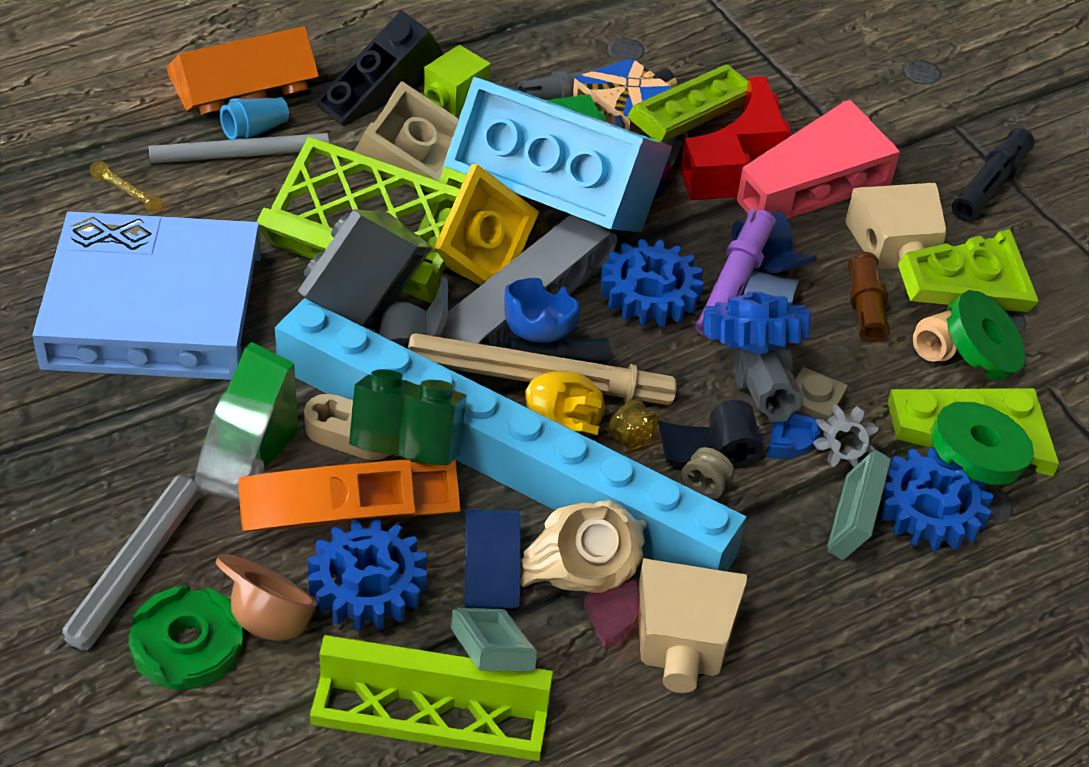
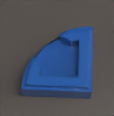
[767,413,826,459]

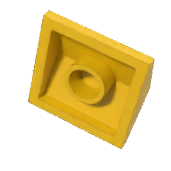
[434,164,539,285]

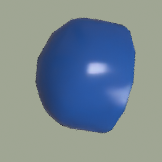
[504,278,580,343]

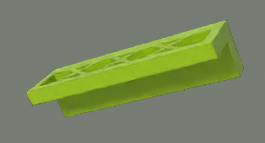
[310,635,553,761]

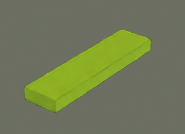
[627,64,748,143]

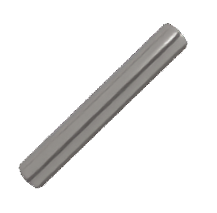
[62,475,200,651]

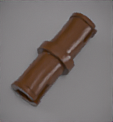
[848,252,890,342]

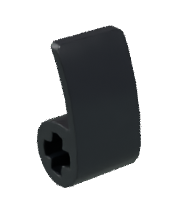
[659,400,764,468]

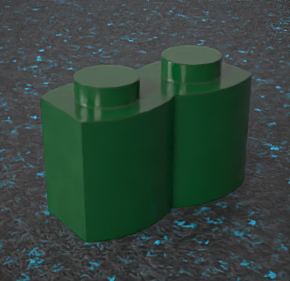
[349,369,467,465]

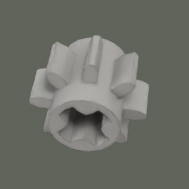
[813,404,878,467]

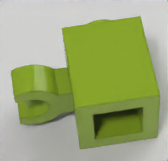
[424,45,491,118]

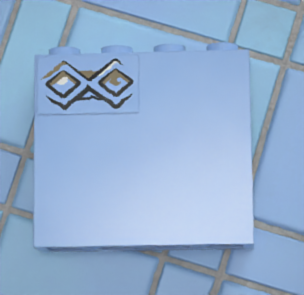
[32,211,261,380]

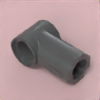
[734,344,802,422]

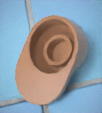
[216,554,317,641]

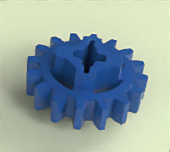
[600,239,704,327]
[703,292,811,354]
[880,448,993,551]
[308,519,427,631]

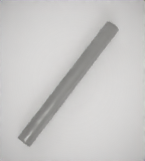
[149,133,329,164]

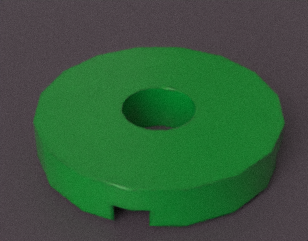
[947,290,1026,381]
[930,402,1034,485]
[129,586,243,690]

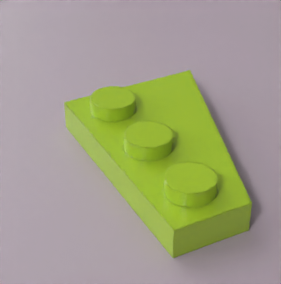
[898,229,1039,312]
[887,388,1059,476]

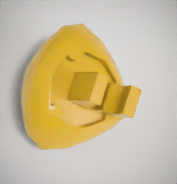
[525,371,606,438]

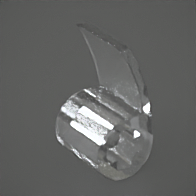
[195,393,274,502]

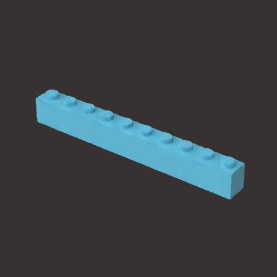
[275,298,747,571]

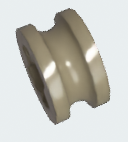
[681,447,735,499]

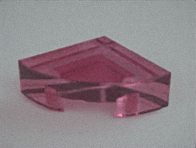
[584,580,640,649]

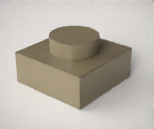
[793,367,848,421]

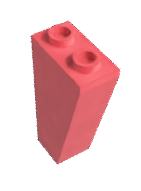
[737,100,900,219]

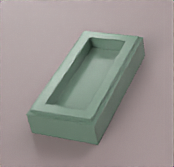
[827,450,891,560]
[450,608,537,671]

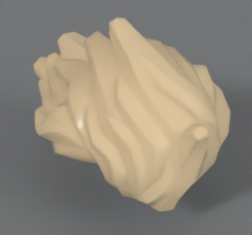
[520,499,647,593]

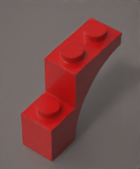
[680,76,791,201]

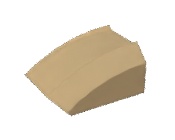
[354,81,459,181]

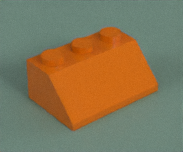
[166,26,319,115]

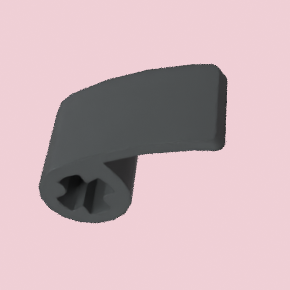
[380,276,448,349]

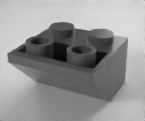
[298,209,433,326]

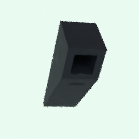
[314,10,444,126]

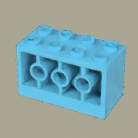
[443,77,672,232]

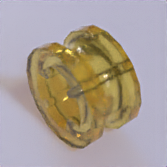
[608,399,659,450]

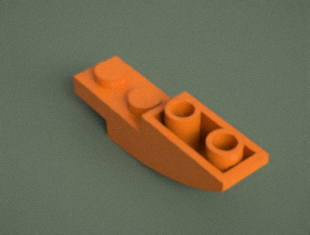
[238,459,461,532]

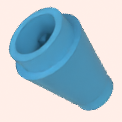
[220,97,289,140]

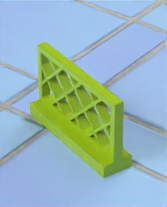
[256,136,460,303]

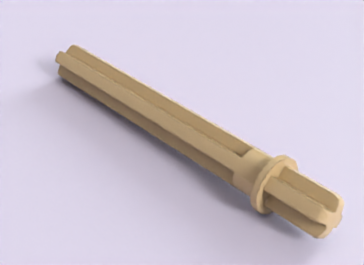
[408,333,677,405]

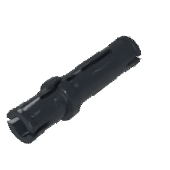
[951,128,1035,222]

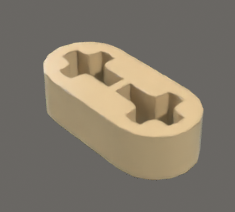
[304,394,391,461]

